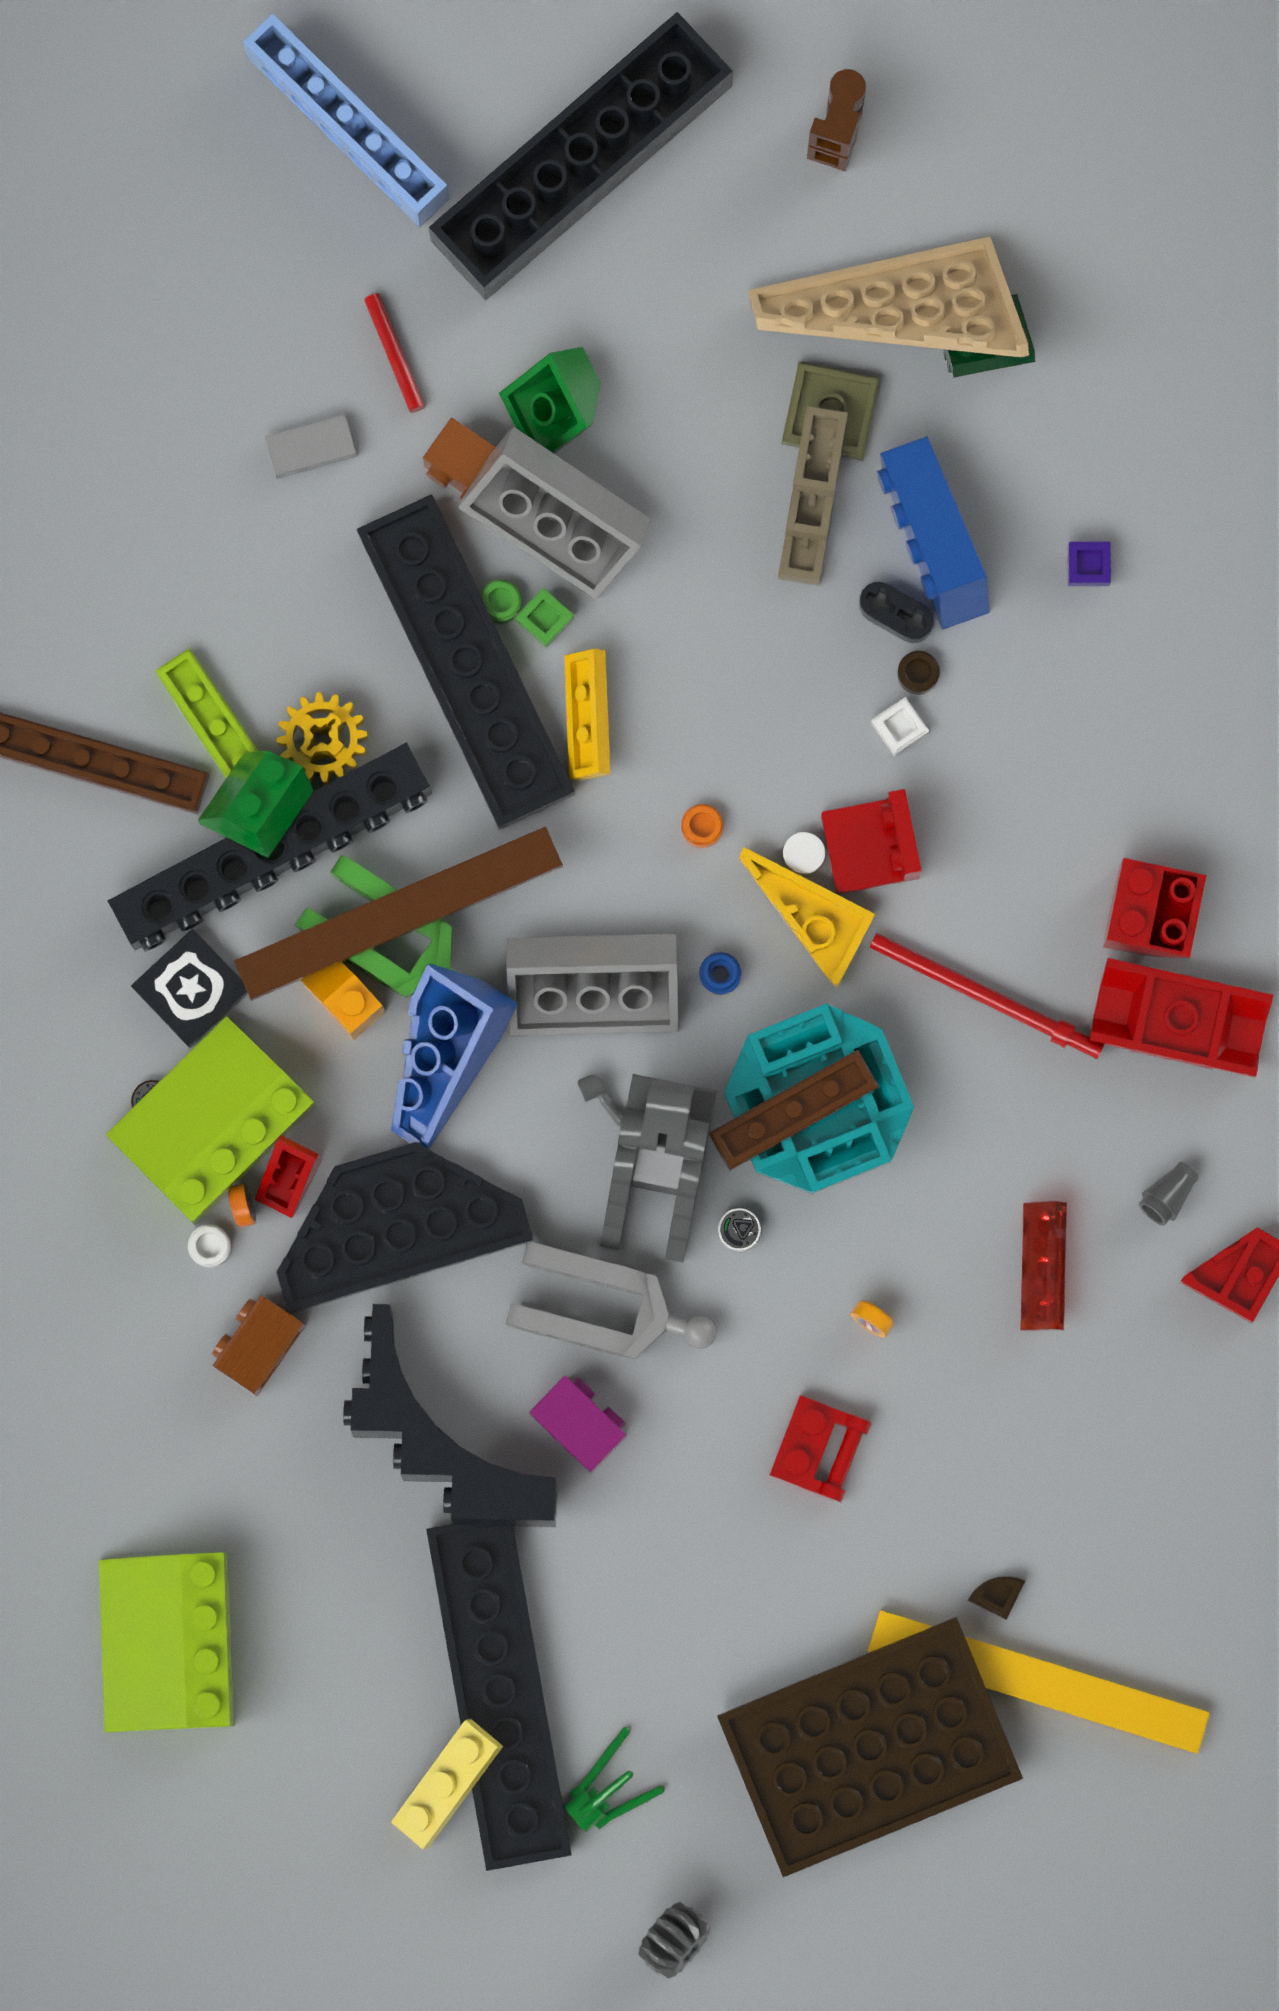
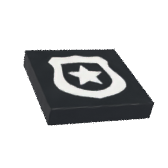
[131,928,248,1048]

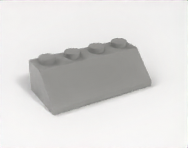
[458,427,651,600]
[506,933,679,1036]

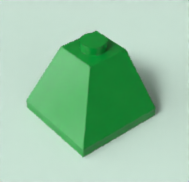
[499,347,601,454]

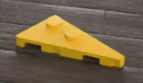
[739,847,875,988]

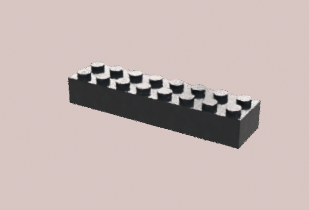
[429,11,733,301]

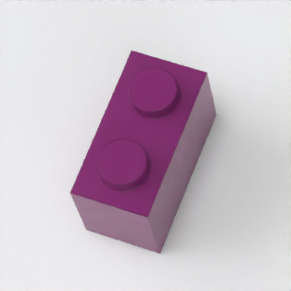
[529,1375,627,1474]

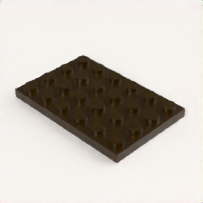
[717,1617,1023,1877]

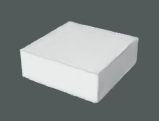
[871,697,929,757]

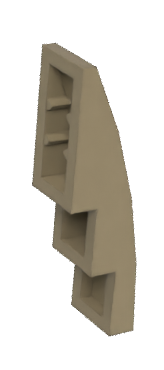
[778,406,848,586]

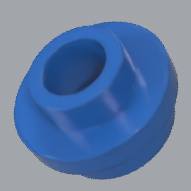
[699,952,742,995]

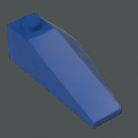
[391,964,518,1149]

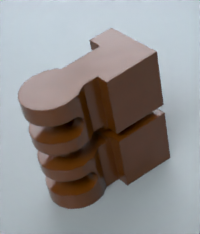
[807,69,866,172]

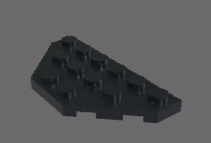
[276,1142,534,1314]

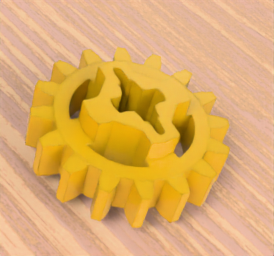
[276,692,368,785]

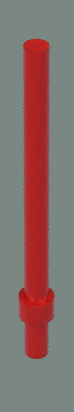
[869,933,1105,1059]

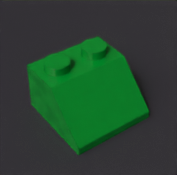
[198,750,314,858]

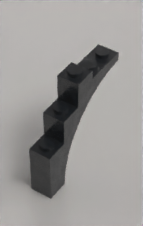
[343,1304,557,1527]

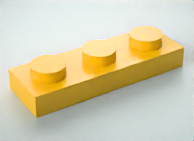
[564,648,611,781]

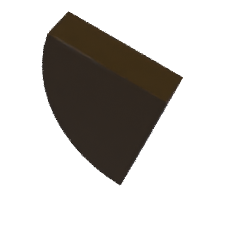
[967,1576,1025,1620]

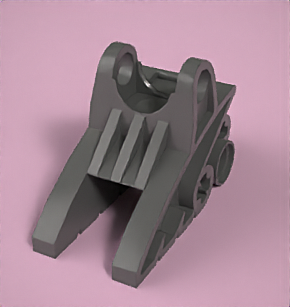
[600,1074,717,1263]

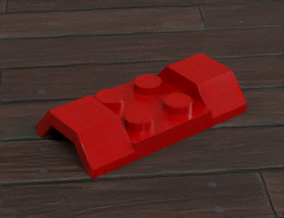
[1089,958,1274,1078]

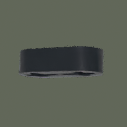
[859,582,933,643]

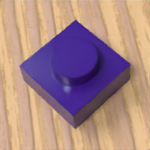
[1067,542,1111,586]

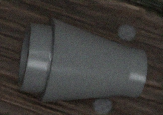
[1139,1162,1199,1226]

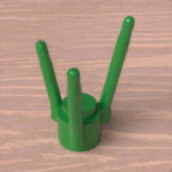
[565,1727,665,1832]

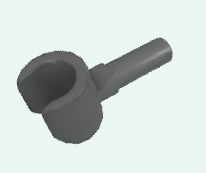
[577,1075,623,1126]

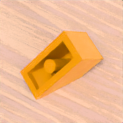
[299,962,385,1040]

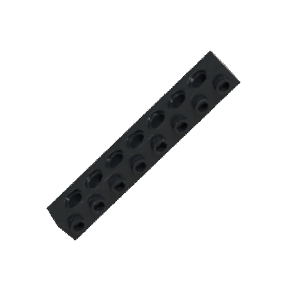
[107,742,432,952]

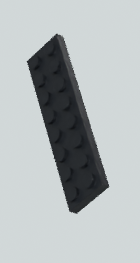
[356,494,575,830]
[426,1524,572,1871]

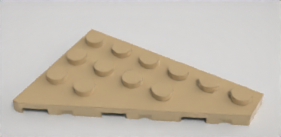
[748,236,1029,357]

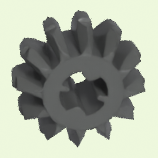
[639,1902,710,1979]

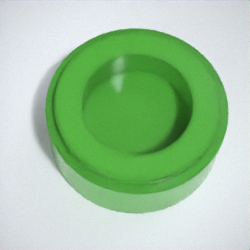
[480,580,522,624]

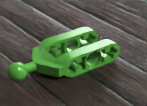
[294,855,488,999]

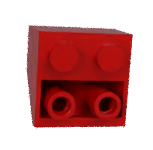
[1103,858,1207,959]

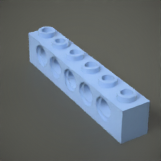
[243,14,449,228]

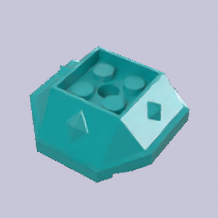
[724,1003,914,1194]

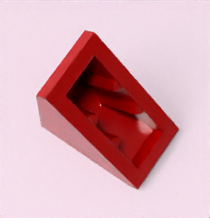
[254,1135,322,1218]

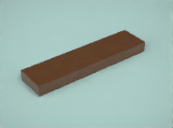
[709,1050,879,1171]

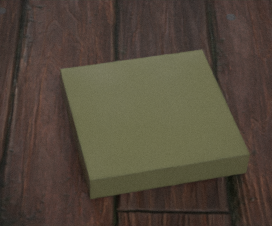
[782,362,880,461]

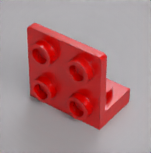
[821,789,922,894]

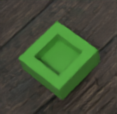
[515,588,574,648]

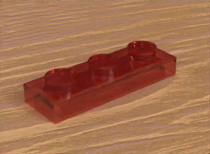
[1020,1201,1067,1332]

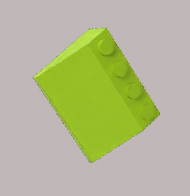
[105,1016,316,1225]
[99,1552,234,1733]

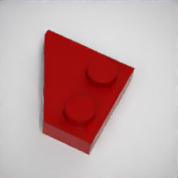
[1180,1227,1279,1323]

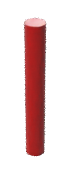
[364,293,425,413]

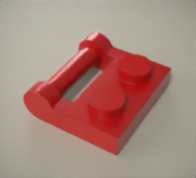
[769,1395,872,1503]

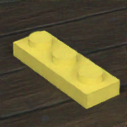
[391,1719,503,1849]

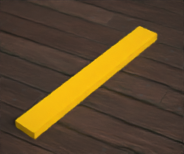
[867,1610,1210,1754]

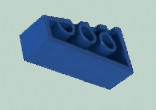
[876,436,989,630]

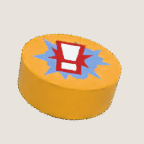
[850,1300,894,1338]

